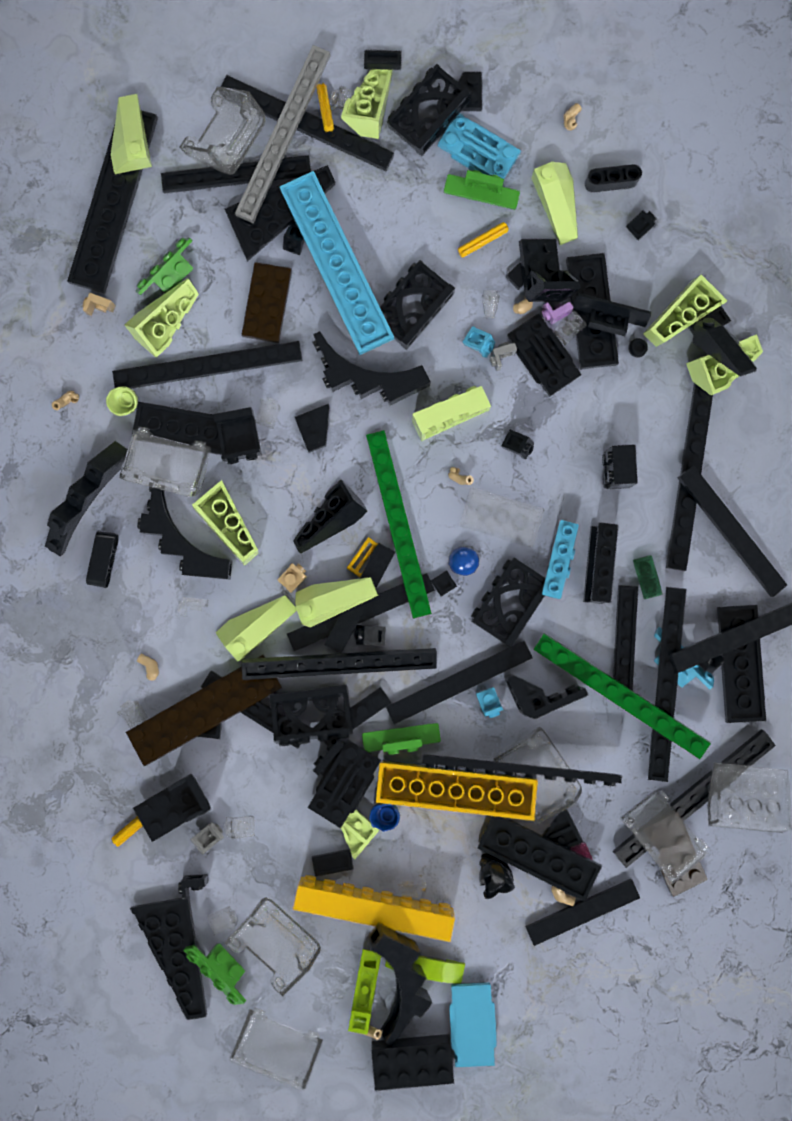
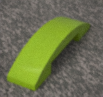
[348,949,381,1035]
[385,955,465,984]

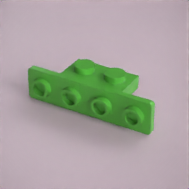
[444,170,520,210]
[136,237,193,295]
[362,723,441,755]
[184,943,246,1005]

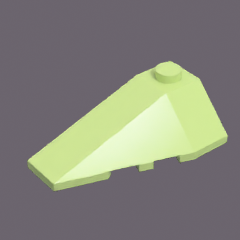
[111,94,152,174]
[531,162,578,245]
[124,279,199,357]
[686,334,763,395]
[295,577,378,627]
[216,596,297,662]

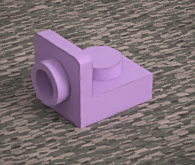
[542,302,573,325]

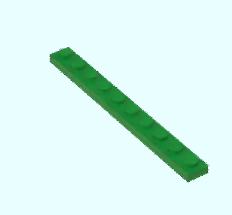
[366,430,432,619]
[533,633,711,760]

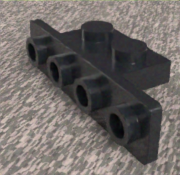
[573,293,651,337]

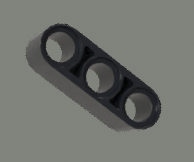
[585,164,642,192]
[86,530,119,588]

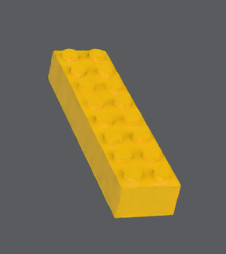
[376,760,538,821]
[293,875,455,942]

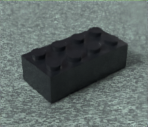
[371,1034,454,1091]

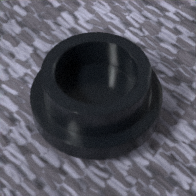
[628,338,648,358]

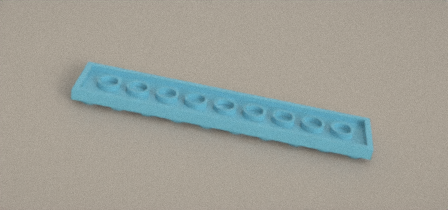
[279,171,394,355]

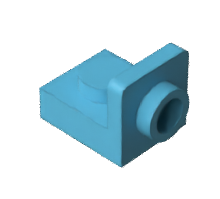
[463,326,496,358]
[476,687,503,718]

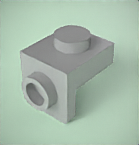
[489,342,517,371]
[190,822,224,855]

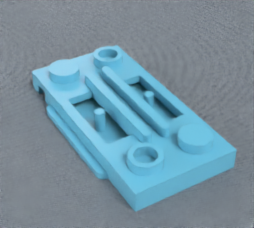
[438,114,521,179]
[449,982,497,1068]

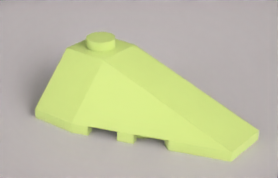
[341,69,393,139]

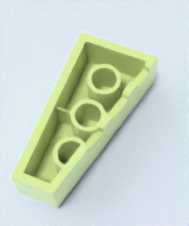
[643,275,727,347]
[412,386,491,441]
[192,480,259,566]

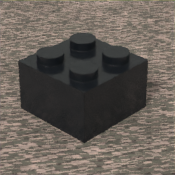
[602,445,638,489]

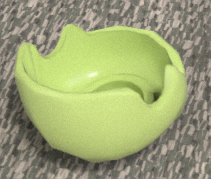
[106,386,138,416]

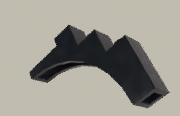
[312,331,431,406]
[45,441,131,557]
[137,476,233,580]
[367,922,433,1046]

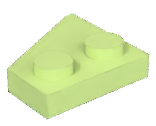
[341,809,379,859]

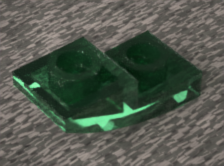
[633,555,663,600]

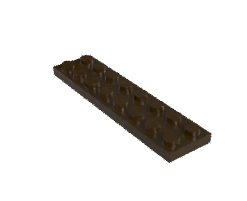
[126,654,282,767]

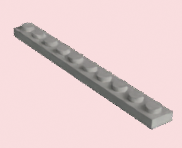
[235,45,330,223]

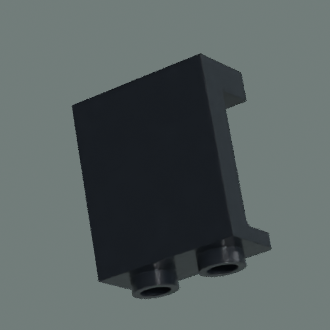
[213,407,262,464]

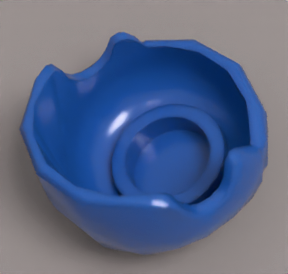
[448,547,479,576]
[369,803,401,832]

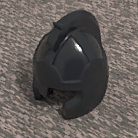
[479,853,515,899]

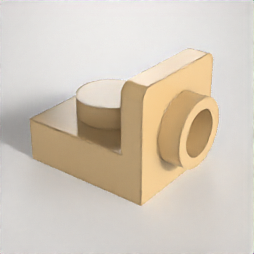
[83,292,116,316]
[278,563,307,593]

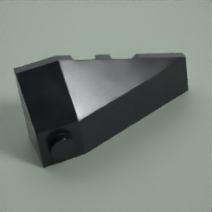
[692,318,757,377]
[293,479,368,553]

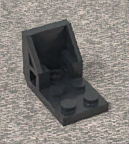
[519,239,580,302]
[504,674,588,719]
[133,773,211,842]

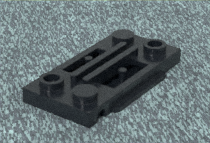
[507,313,582,397]
[307,740,381,829]

